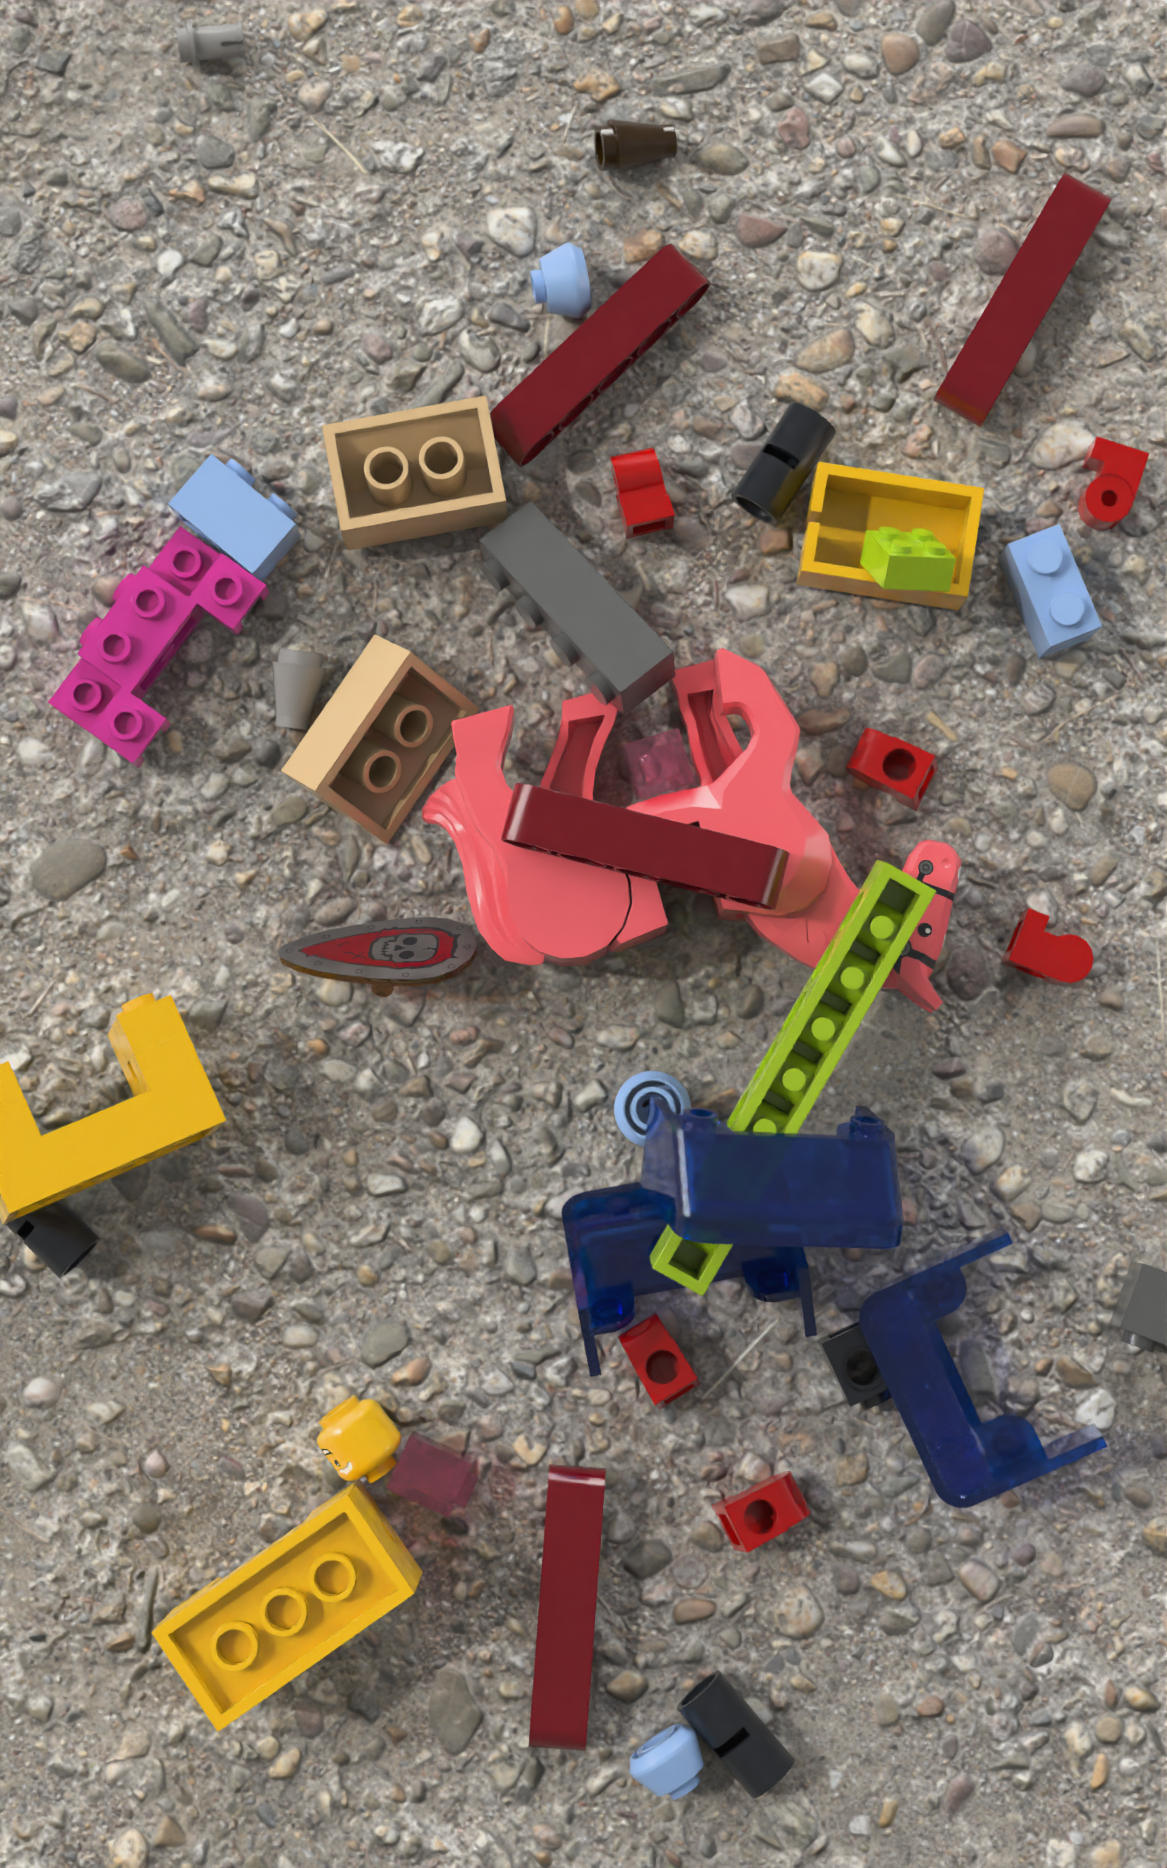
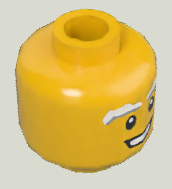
[317,1395,402,1483]

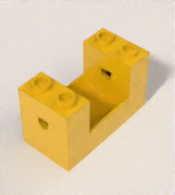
[0,993,226,1225]
[151,1479,423,1732]

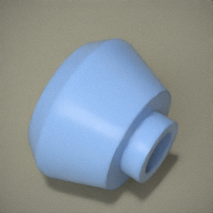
[530,243,591,319]
[614,1071,691,1148]
[629,1723,704,1800]

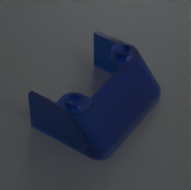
[640,1097,904,1249]
[561,1167,817,1377]
[859,1227,1108,1508]

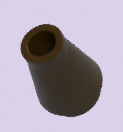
[594,119,677,175]

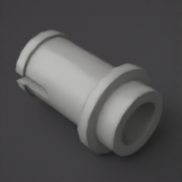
[176,21,246,67]

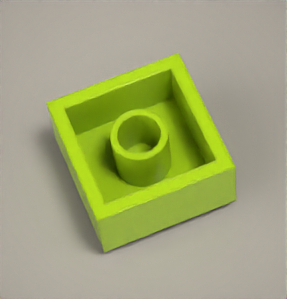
[860,527,956,592]

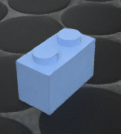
[168,454,301,582]
[998,524,1102,659]

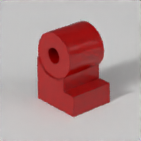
[1078,436,1150,531]
[610,447,675,539]
[845,728,938,811]
[1001,908,1094,986]
[617,1312,701,1410]
[711,1471,811,1553]

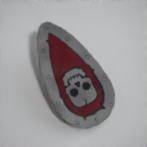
[278,917,478,997]

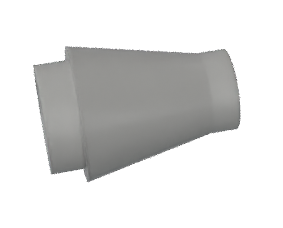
[272,648,327,730]

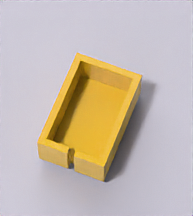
[796,462,984,611]

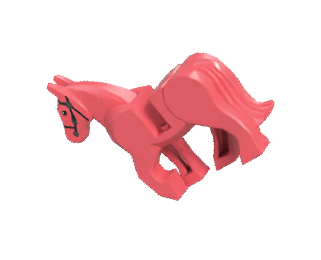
[422,648,961,1013]

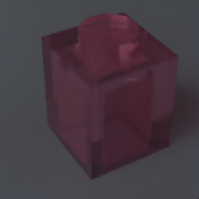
[620,728,695,800]
[386,1431,479,1517]

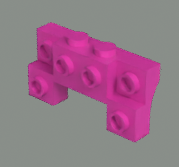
[48,526,270,768]

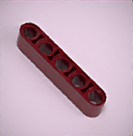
[933,172,1112,427]
[490,243,711,467]
[501,783,790,910]
[528,1464,606,1751]

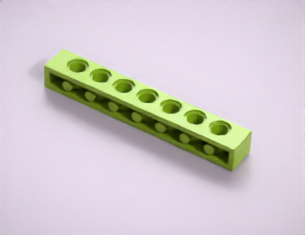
[649,861,936,1297]

